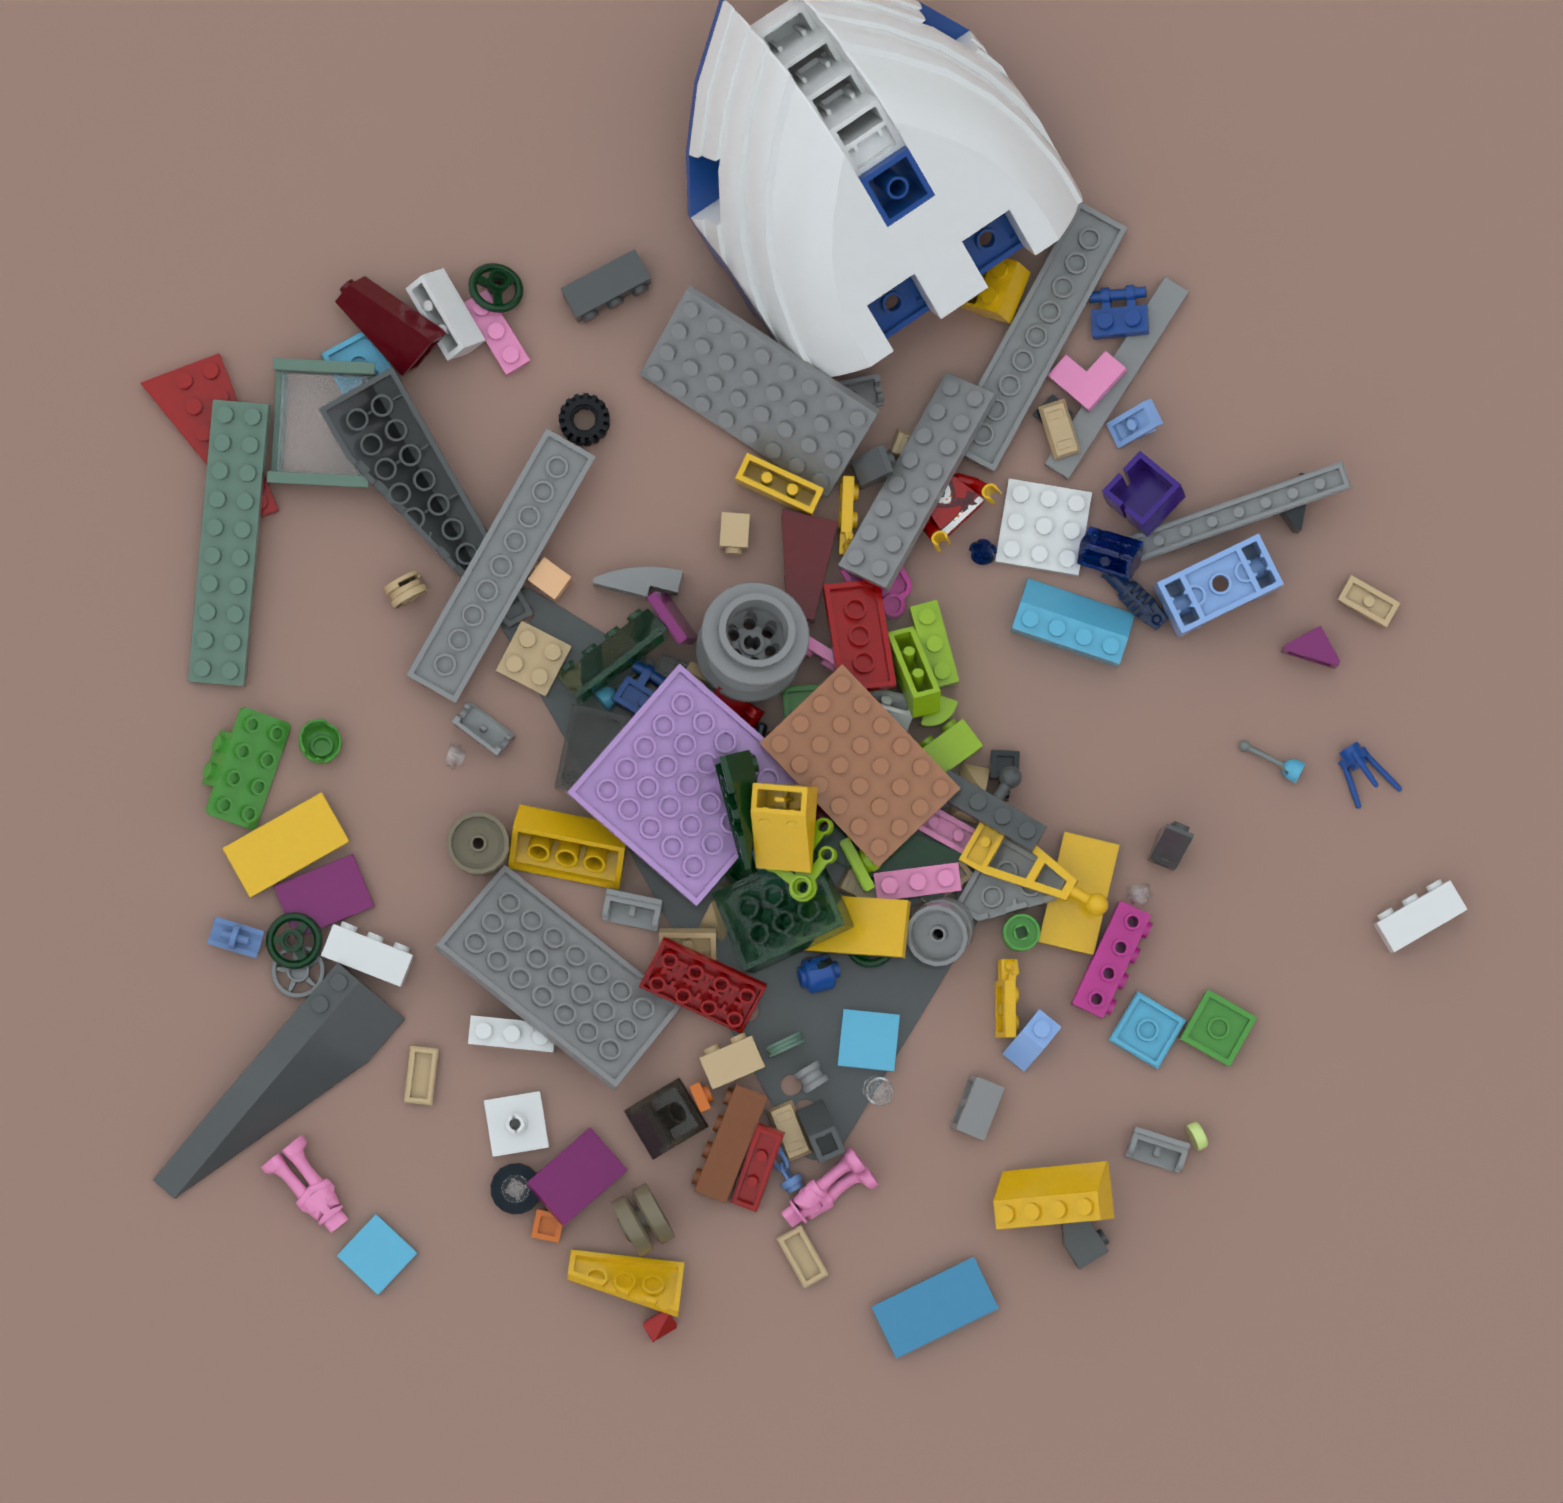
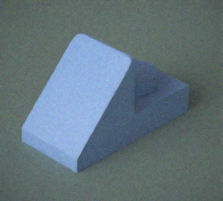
[1106,399,1163,449]

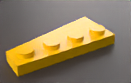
[567,1249,685,1317]

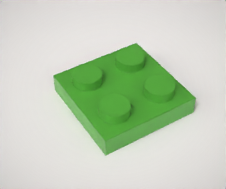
[1179,989,1257,1067]

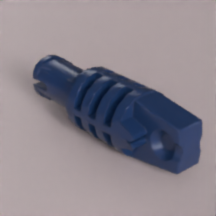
[1101,563,1168,630]

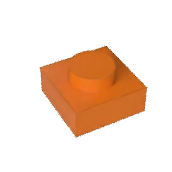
[689,1082,714,1113]
[531,1209,563,1243]

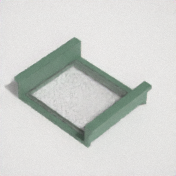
[267,358,379,488]

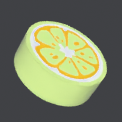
[1185,1122,1208,1151]

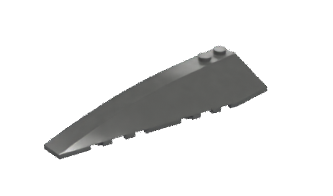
[319,367,534,627]
[153,963,405,1199]

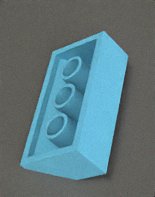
[1010,578,1134,667]

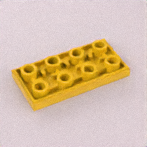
[222,792,350,898]
[1038,832,1120,955]
[794,894,911,958]

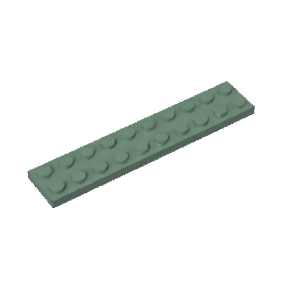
[188,400,271,687]

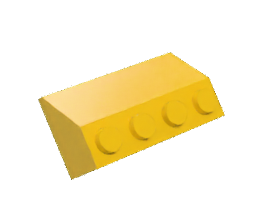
[508,804,628,890]
[993,1161,1115,1230]

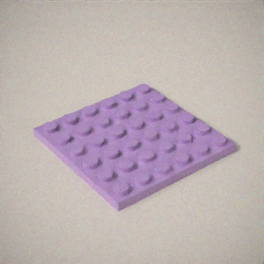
[567,663,799,906]

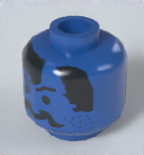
[797,954,840,994]

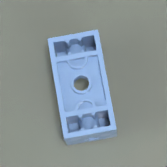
[1153,534,1284,638]

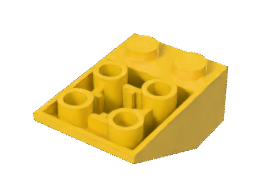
[960,258,1031,324]
[751,782,818,873]

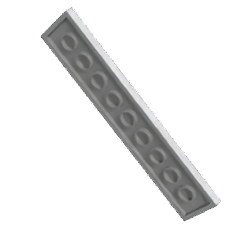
[964,202,1128,473]
[407,428,596,703]

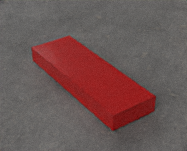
[730,1123,785,1212]

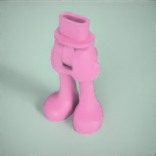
[260,1135,348,1233]
[781,1147,879,1228]

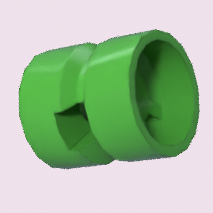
[1001,914,1040,952]

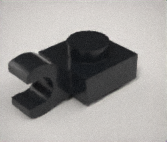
[989,750,1020,801]

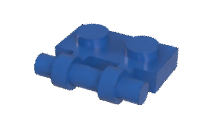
[1090,285,1150,340]
[612,660,666,715]

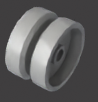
[907,896,975,966]

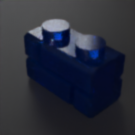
[1077,526,1144,580]

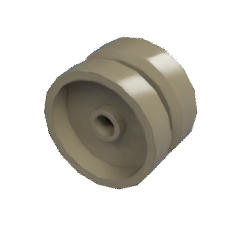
[447,812,511,876]
[610,1183,676,1257]

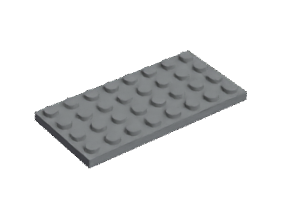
[639,286,881,497]
[434,864,681,1091]

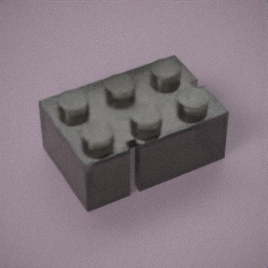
[554,704,629,792]

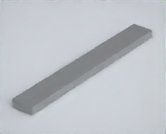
[1044,277,1189,480]
[1128,461,1352,564]

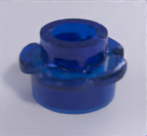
[969,539,997,565]

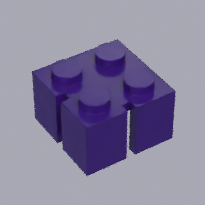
[1102,451,1186,537]

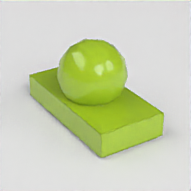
[839,837,883,893]

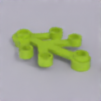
[766,818,837,902]

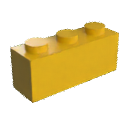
[735,453,824,516]

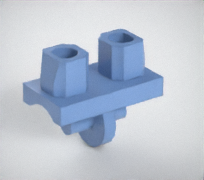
[207,916,265,959]

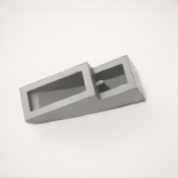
[592,566,683,599]

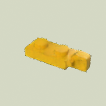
[837,476,859,556]
[995,959,1019,1038]

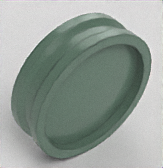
[765,1031,805,1058]

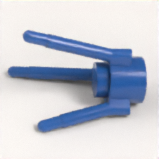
[1338,742,1402,809]

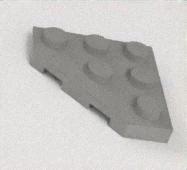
[958,839,1066,922]

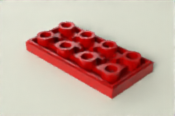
[639,937,767,1034]

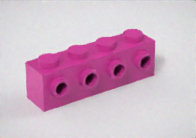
[1070,901,1153,1019]

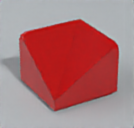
[643,1312,677,1343]

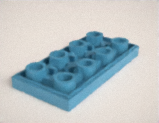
[871,1256,999,1359]

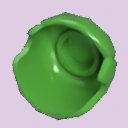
[298,719,342,764]

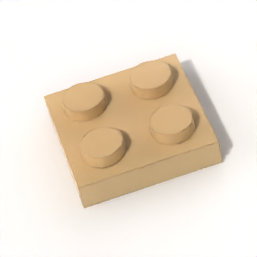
[496,621,572,697]

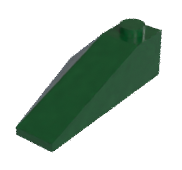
[713,750,759,871]

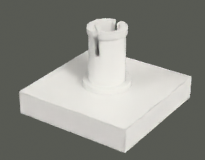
[484,1091,549,1157]

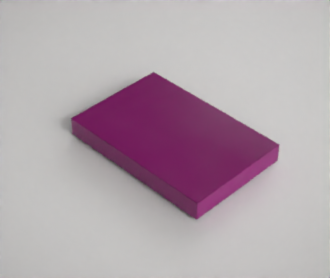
[647,591,697,645]
[274,854,375,939]
[526,1127,627,1227]

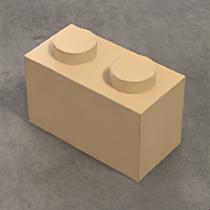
[699,1032,766,1089]

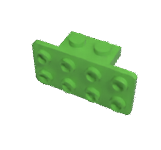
[202,707,290,830]

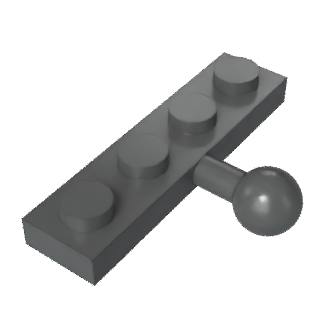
[946,766,1047,852]

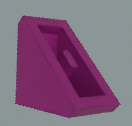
[1281,626,1340,669]

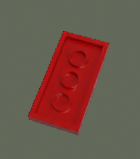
[822,580,897,692]

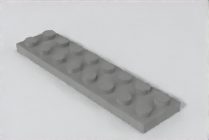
[838,372,997,591]

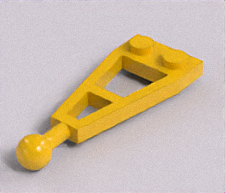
[959,823,1108,916]

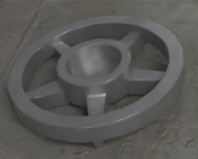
[271,944,325,998]

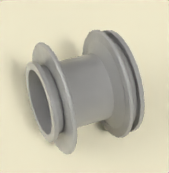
[696,582,809,703]

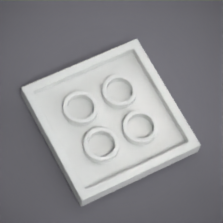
[995,478,1092,576]

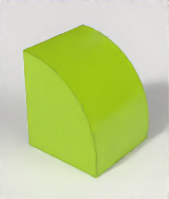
[919,696,958,728]

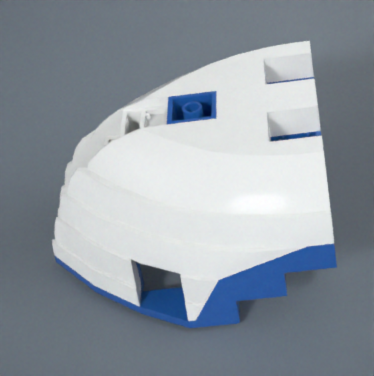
[686,0,1083,377]

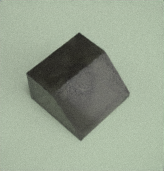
[624,1078,709,1160]

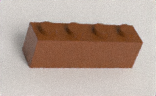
[691,1084,768,1204]

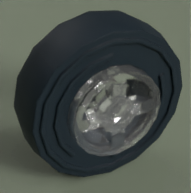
[490,1163,539,1214]

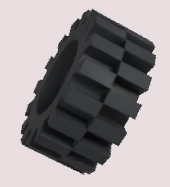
[559,393,610,446]

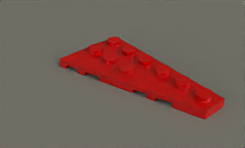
[141,353,279,518]

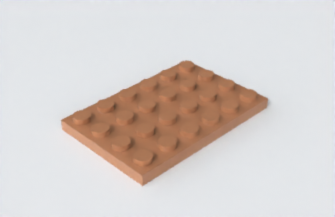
[759,664,961,867]

